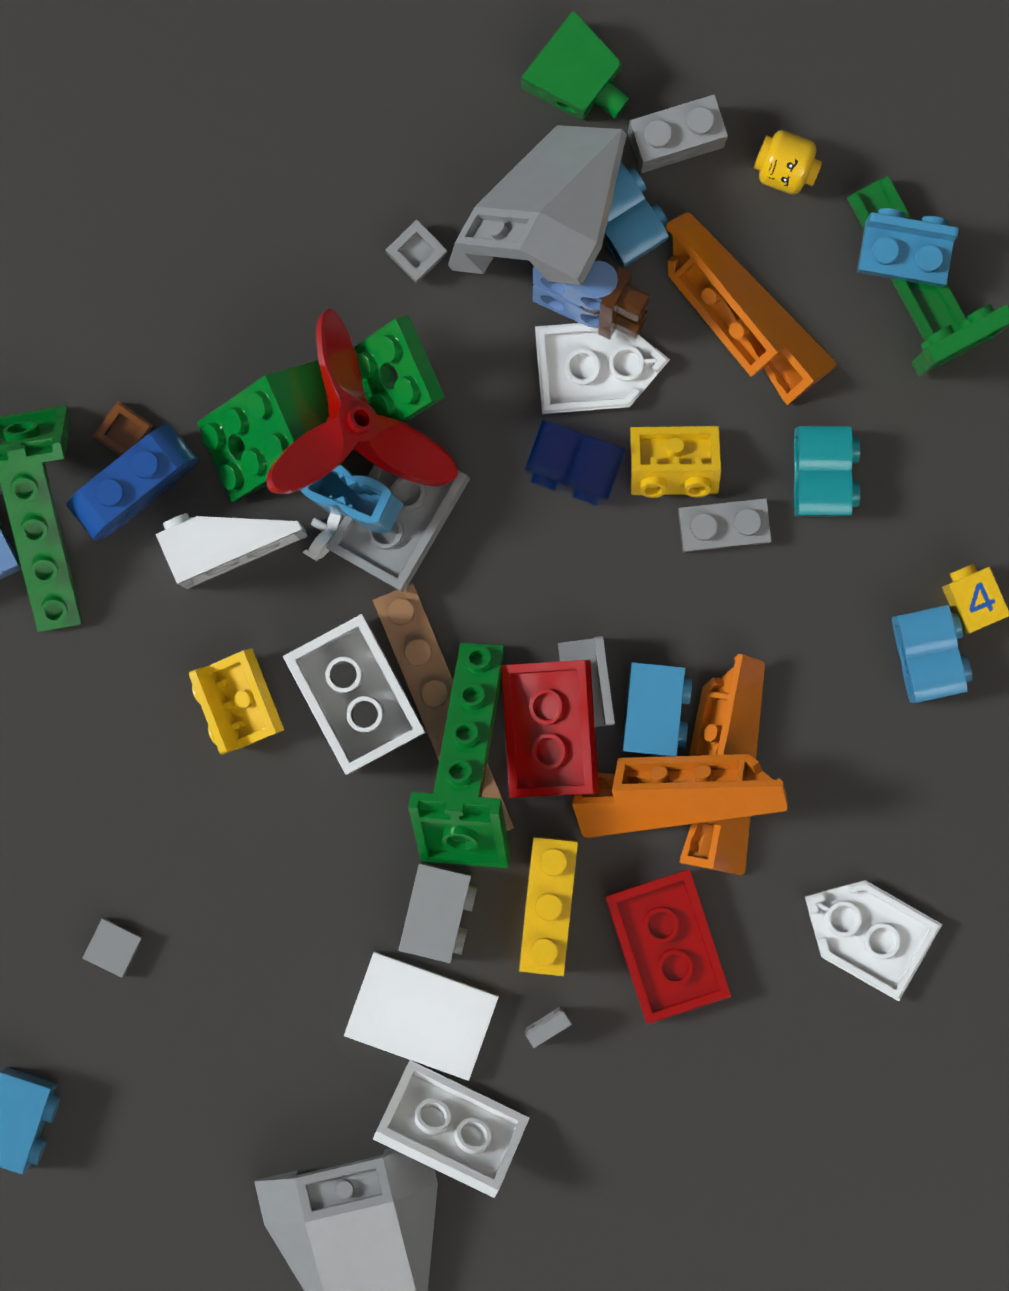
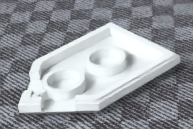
[535,323,670,415]
[805,880,943,1001]

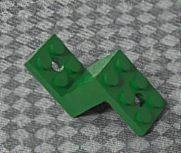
[197,315,445,503]

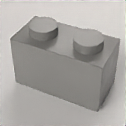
[628,94,728,174]
[398,862,478,963]

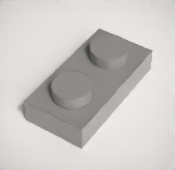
[678,498,771,553]

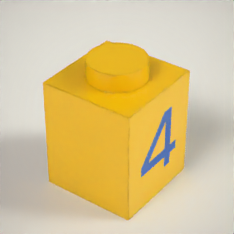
[942,563,1009,635]

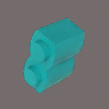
[794,426,860,517]

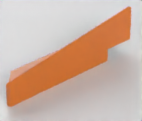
[666,212,837,405]
[679,654,765,875]
[572,754,788,838]

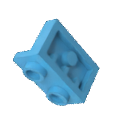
[857,208,959,288]

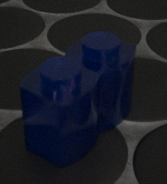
[525,420,626,506]

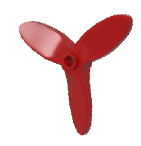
[266,308,458,494]

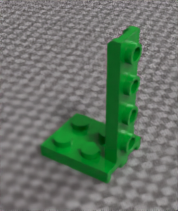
[847,176,1009,377]
[0,405,82,632]
[408,642,511,868]

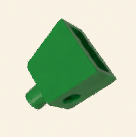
[521,11,631,120]

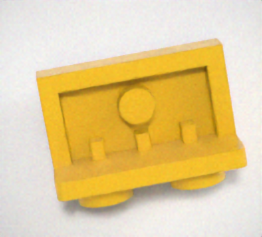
[189,648,284,754]

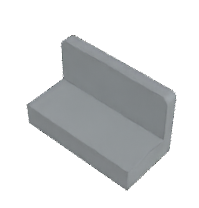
[558,636,615,727]

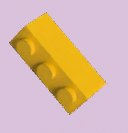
[519,836,578,976]

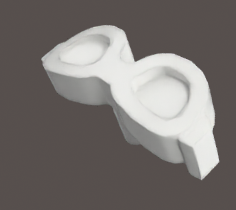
[303,513,344,561]

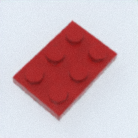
[501,659,599,798]
[605,869,731,1024]

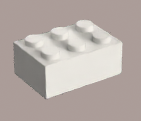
[283,614,426,775]

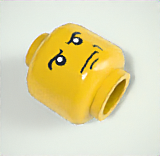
[753,130,822,195]

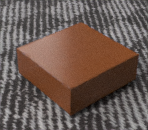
[93,401,156,456]

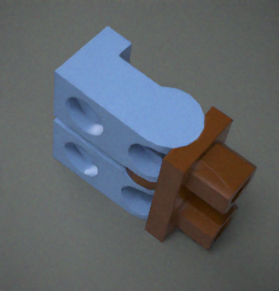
[533,261,650,340]

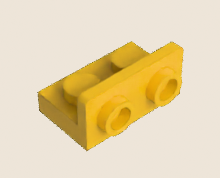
[630,426,721,498]

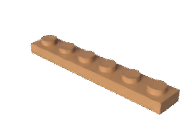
[372,583,514,831]

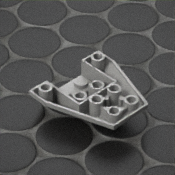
[448,125,627,285]
[254,1148,438,1291]

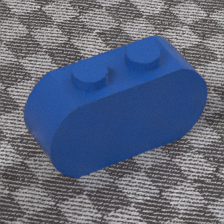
[66,423,199,542]

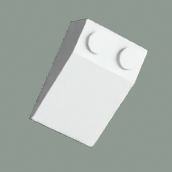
[156,513,308,589]

